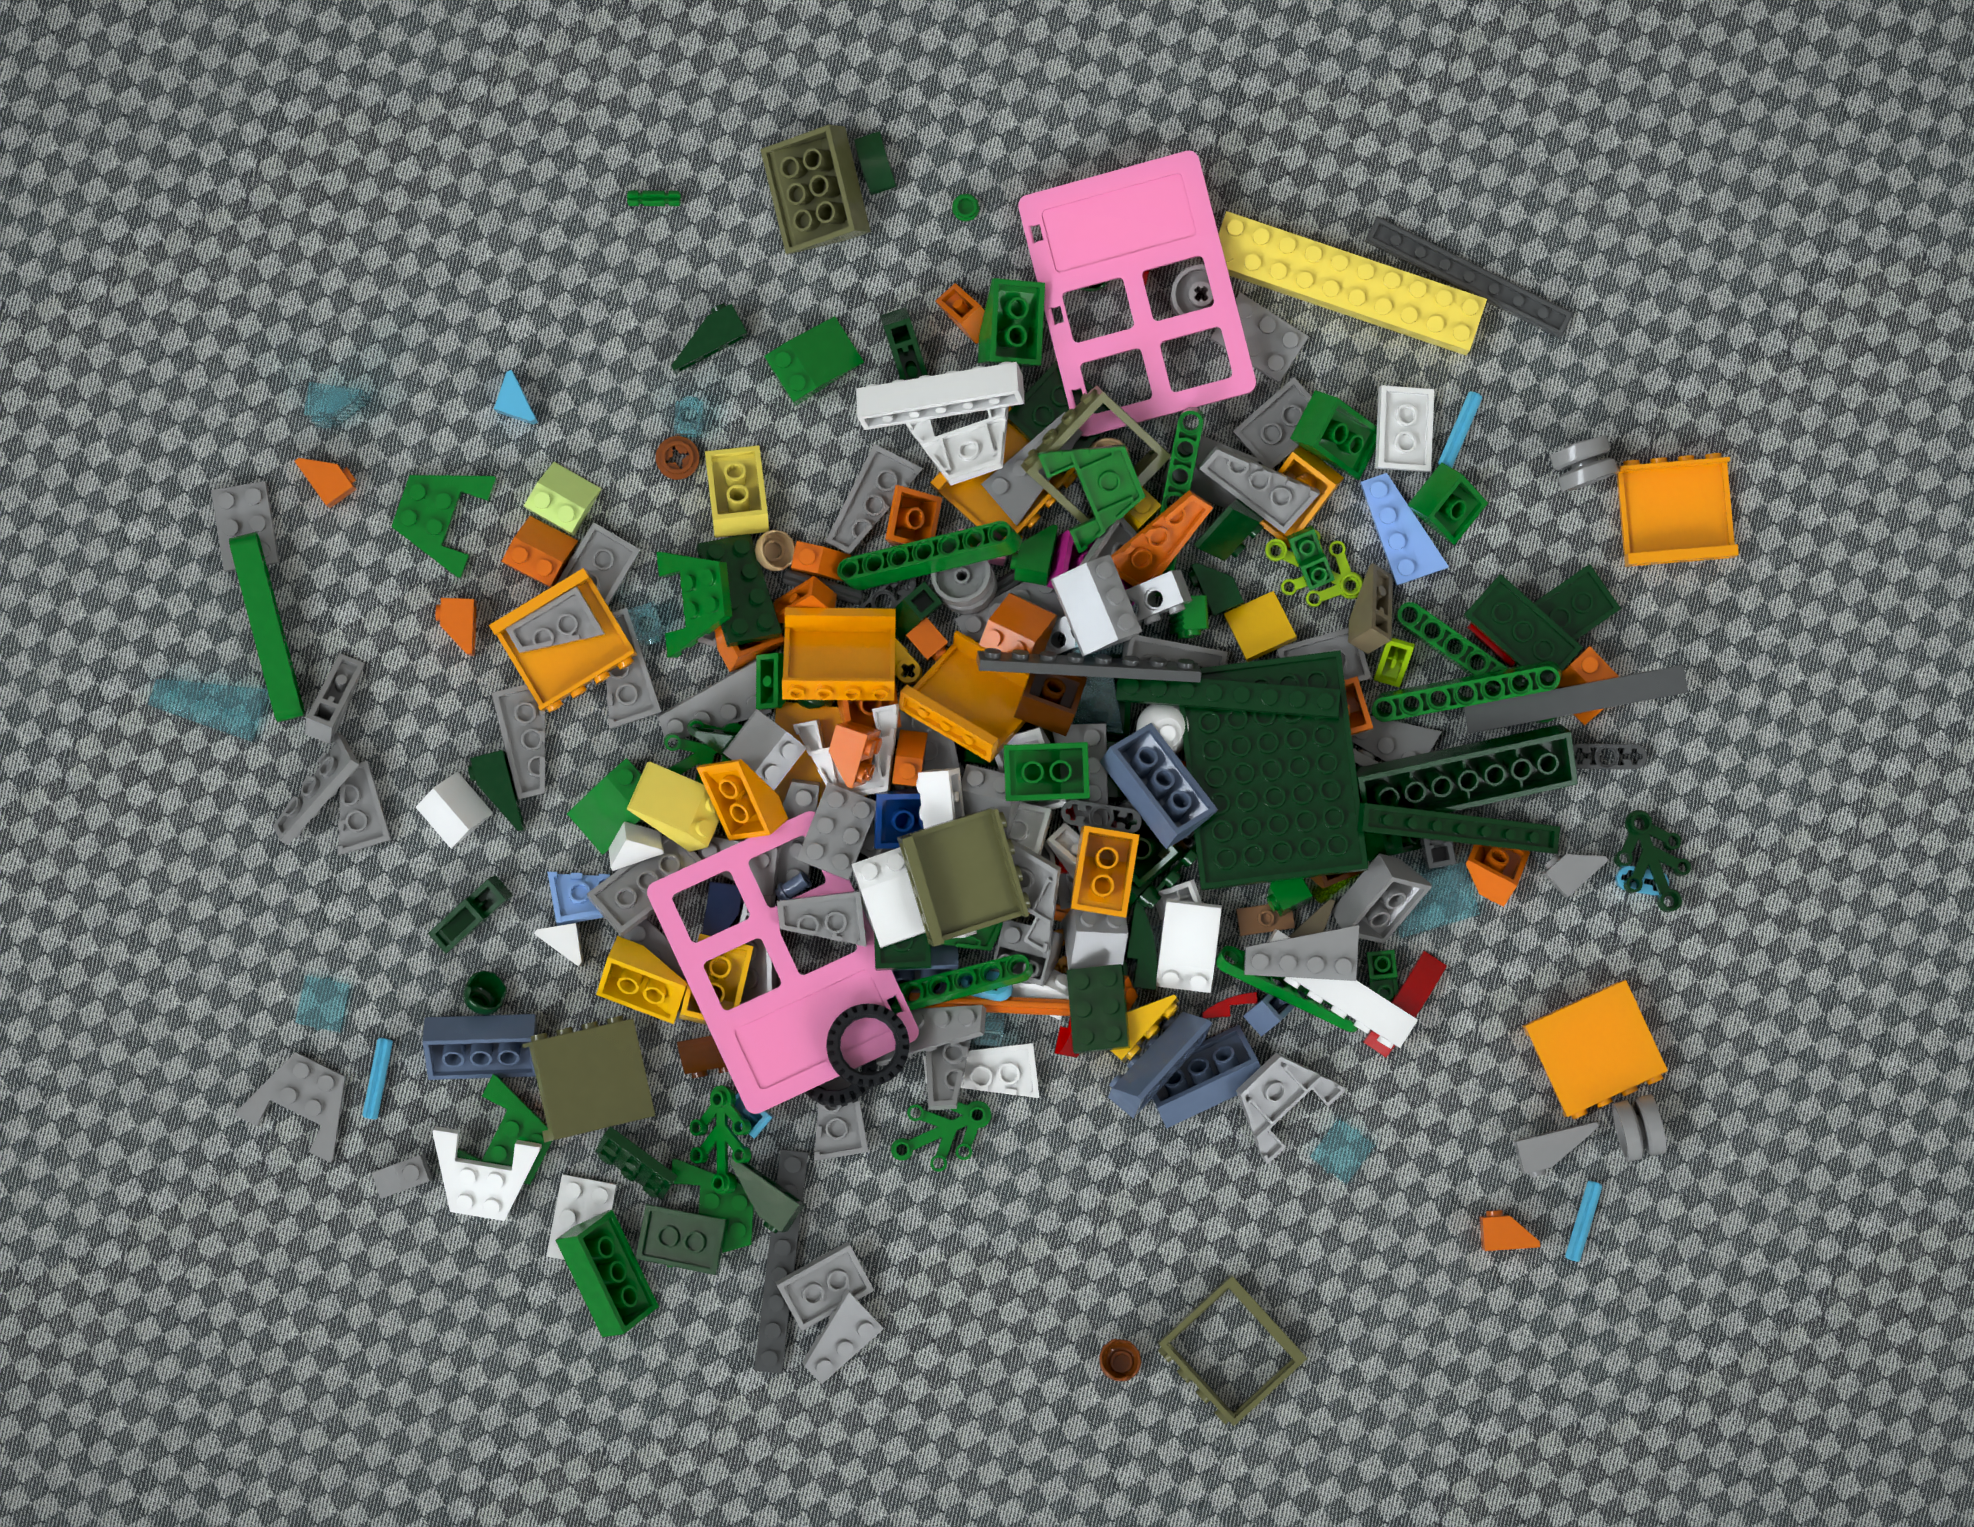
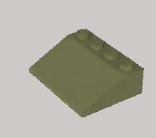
[760,124,871,255]

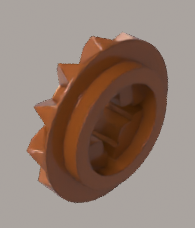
[656,436,700,480]

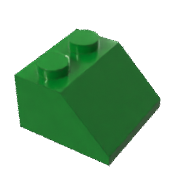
[1408,462,1488,545]

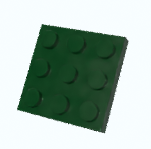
[1007,360,1110,473]

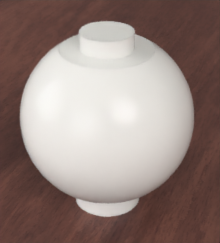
[1136,704,1189,754]

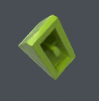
[1373,637,1415,688]

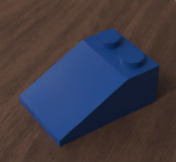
[874,788,924,849]

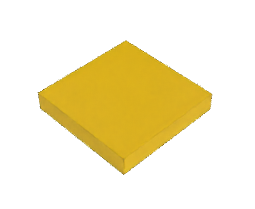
[1224,591,1297,662]

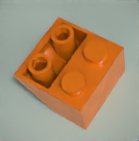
[828,720,882,788]

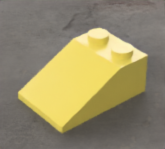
[705,445,769,538]
[627,762,720,852]

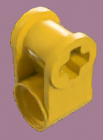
[895,638,922,685]

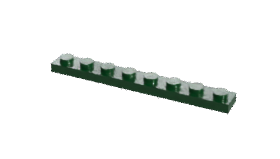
[1116,678,1341,719]
[1357,803,1560,854]

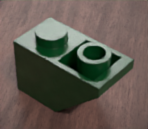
[1188,563,1244,617]
[894,581,943,640]
[1364,832,1422,861]

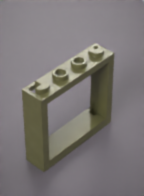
[1021,385,1171,523]
[1158,1274,1308,1426]

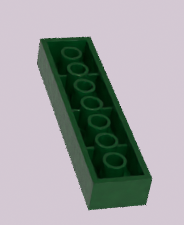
[1356,724,1578,813]

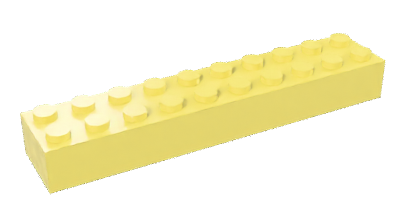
[1219,211,1487,355]

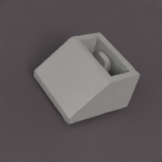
[991,920,1064,986]

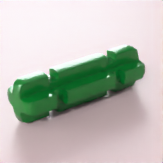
[627,190,681,206]

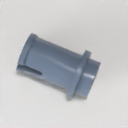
[775,871,812,900]

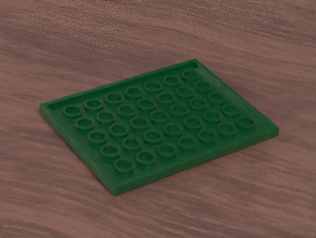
[1179,650,1368,890]

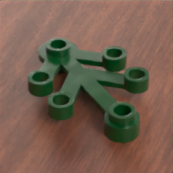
[1614,810,1691,913]
[1137,834,1198,909]

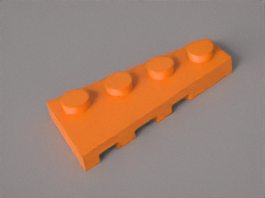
[1111,490,1213,587]

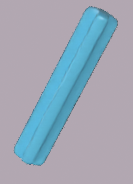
[1438,391,1482,468]
[362,1038,393,1120]
[1565,1181,1602,1262]

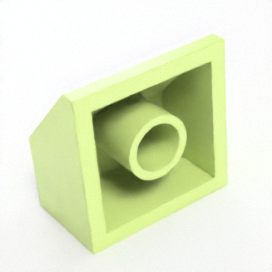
[524,462,602,536]

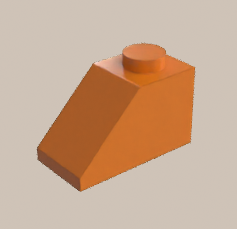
[935,283,985,344]
[295,458,357,508]
[791,541,852,582]
[774,576,837,623]
[435,598,477,656]
[892,729,928,787]
[1479,1210,1540,1251]

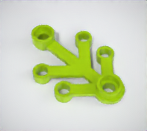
[1265,529,1364,607]

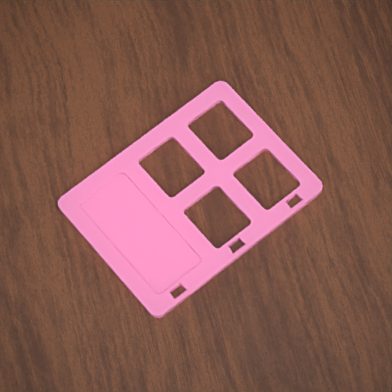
[1018,151,1256,437]
[647,811,919,1114]

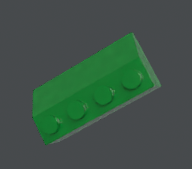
[555,1210,659,1337]

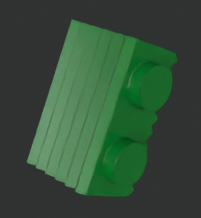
[1168,595,1209,639]

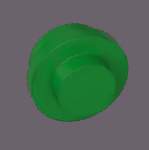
[952,194,979,222]

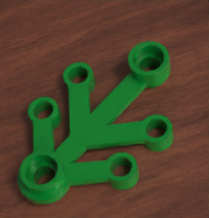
[662,719,743,785]
[690,1085,751,1194]
[891,1101,991,1172]

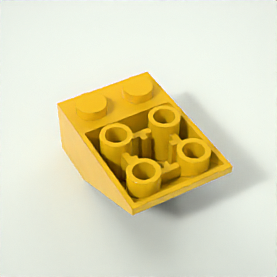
[1110,995,1179,1063]

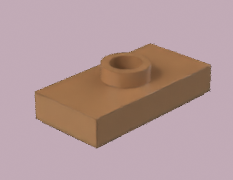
[1236,904,1295,936]

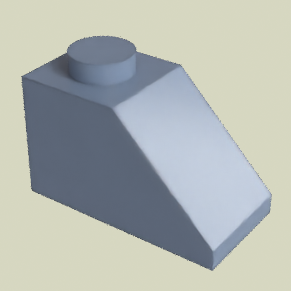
[1243,982,1306,1037]

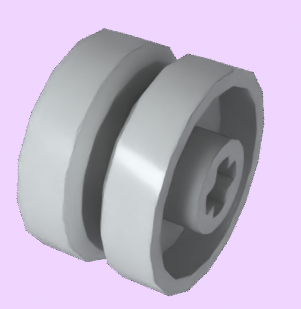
[1169,264,1214,316]
[1549,435,1620,493]
[931,548,997,615]
[1612,1094,1667,1162]

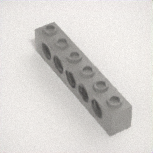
[1045,570,1192,655]

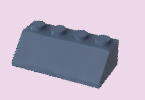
[1100,723,1218,849]
[1108,1012,1212,1119]
[422,1014,538,1080]
[1152,1025,1261,1129]

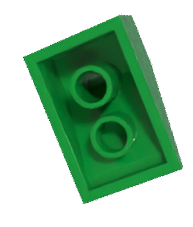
[978,278,1045,367]
[764,316,864,406]
[1290,390,1377,480]
[1004,742,1090,801]
[567,758,643,855]

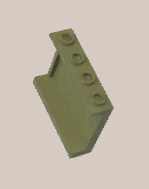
[897,807,1031,947]
[522,1016,656,1142]

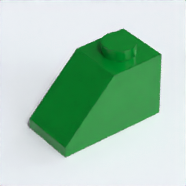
[1010,524,1058,586]
[756,653,787,710]
[1266,878,1312,917]

